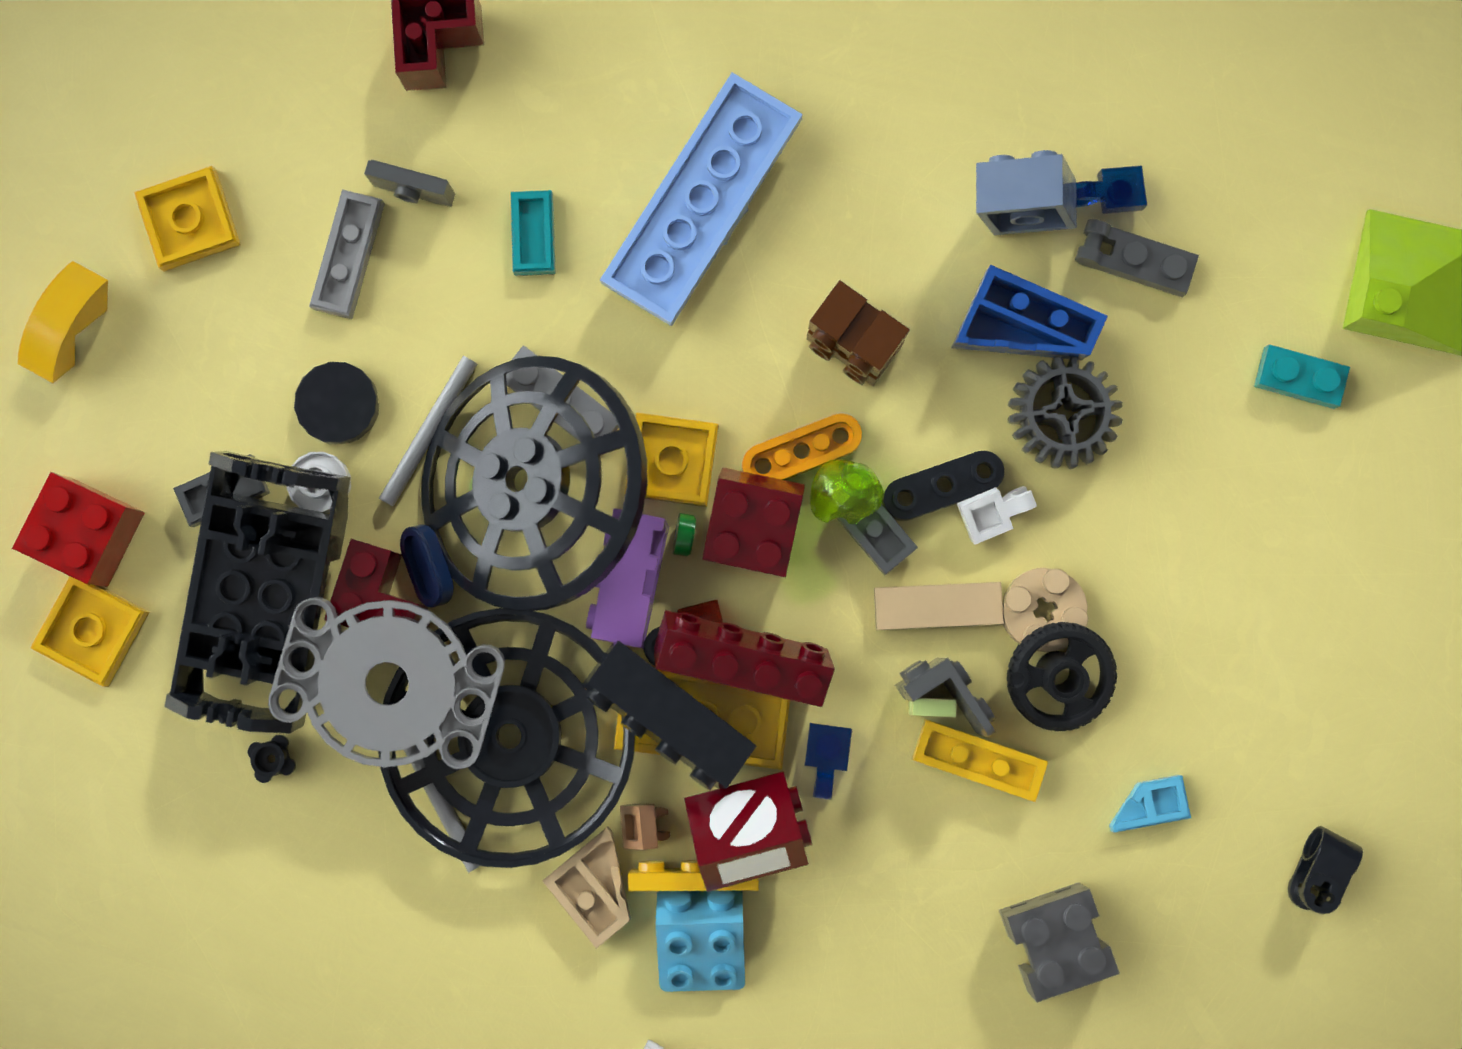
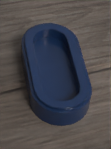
[400,524,454,608]

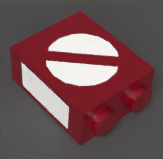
[684,771,813,892]

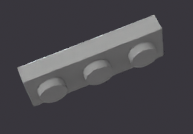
[506,345,618,441]

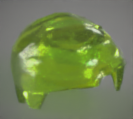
[810,459,884,524]

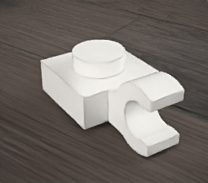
[957,486,1037,545]

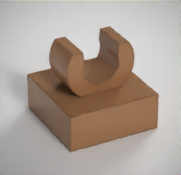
[620,804,670,850]

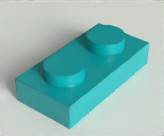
[1254,344,1350,409]

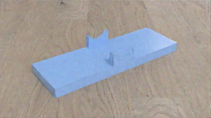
[600,73,802,326]

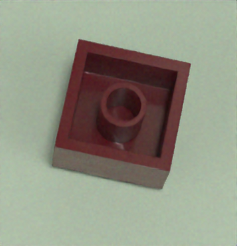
[702,467,805,577]

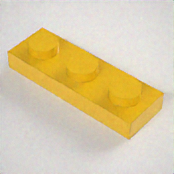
[911,719,1049,802]
[628,860,759,891]

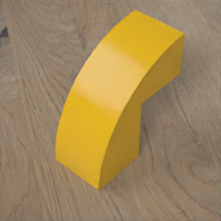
[18,261,108,383]

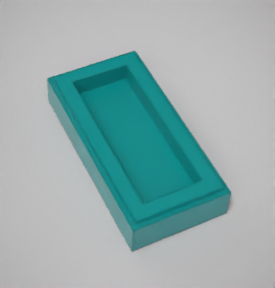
[511,190,556,276]

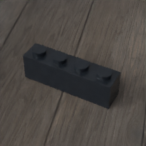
[582,640,757,790]

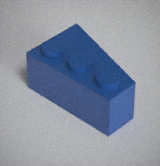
[951,265,1108,360]

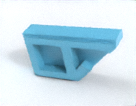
[1109,775,1191,833]

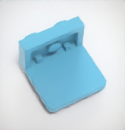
[656,891,745,992]

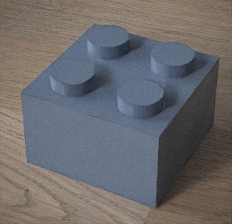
[976,150,1077,235]

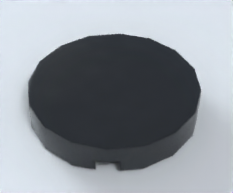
[294,362,379,445]

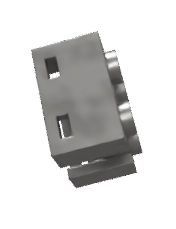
[999,882,1120,1002]

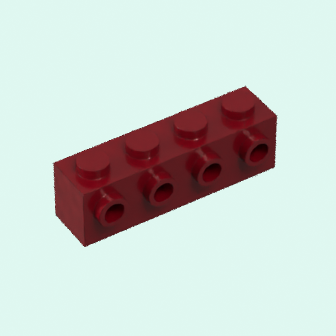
[654,610,835,707]

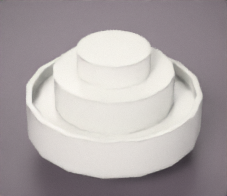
[287,451,351,513]

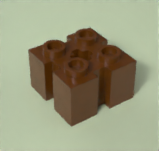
[806,280,910,386]

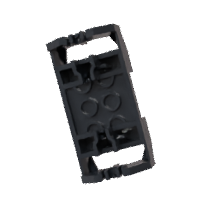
[164,451,351,734]

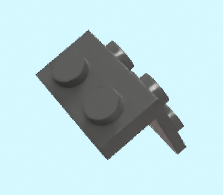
[895,658,996,737]

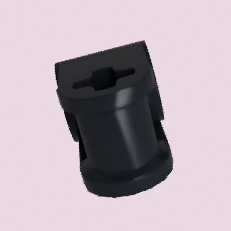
[1287,826,1363,914]

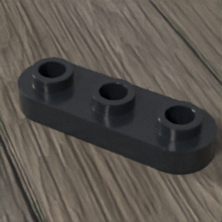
[882,451,1005,521]

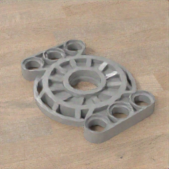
[268,597,505,769]

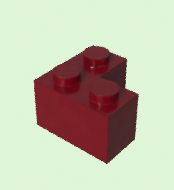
[391,0,484,91]
[324,539,428,628]

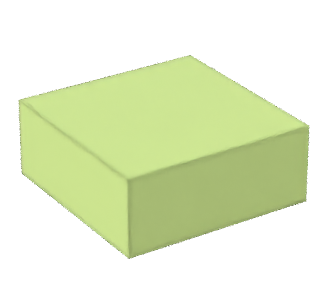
[908,698,956,717]

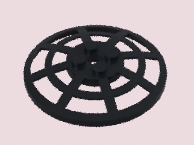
[421,356,648,611]
[378,608,636,868]

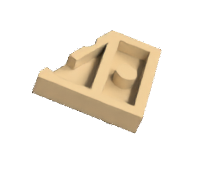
[543,826,631,949]

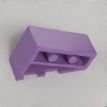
[586,508,669,649]

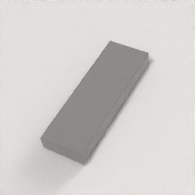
[309,190,385,319]

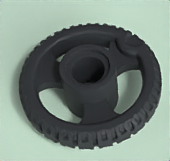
[1007,622,1117,731]

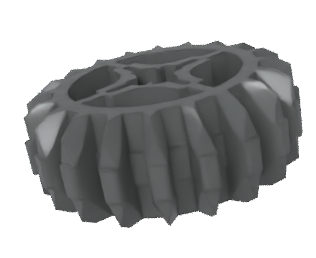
[1008,356,1123,469]

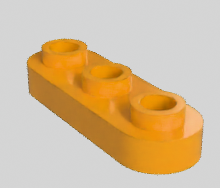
[742,413,862,480]

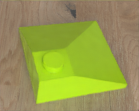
[1343,209,1462,356]

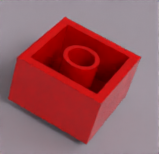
[12,472,145,587]

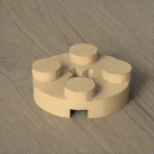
[1003,568,1088,652]

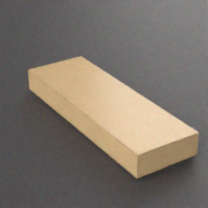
[874,582,1004,630]

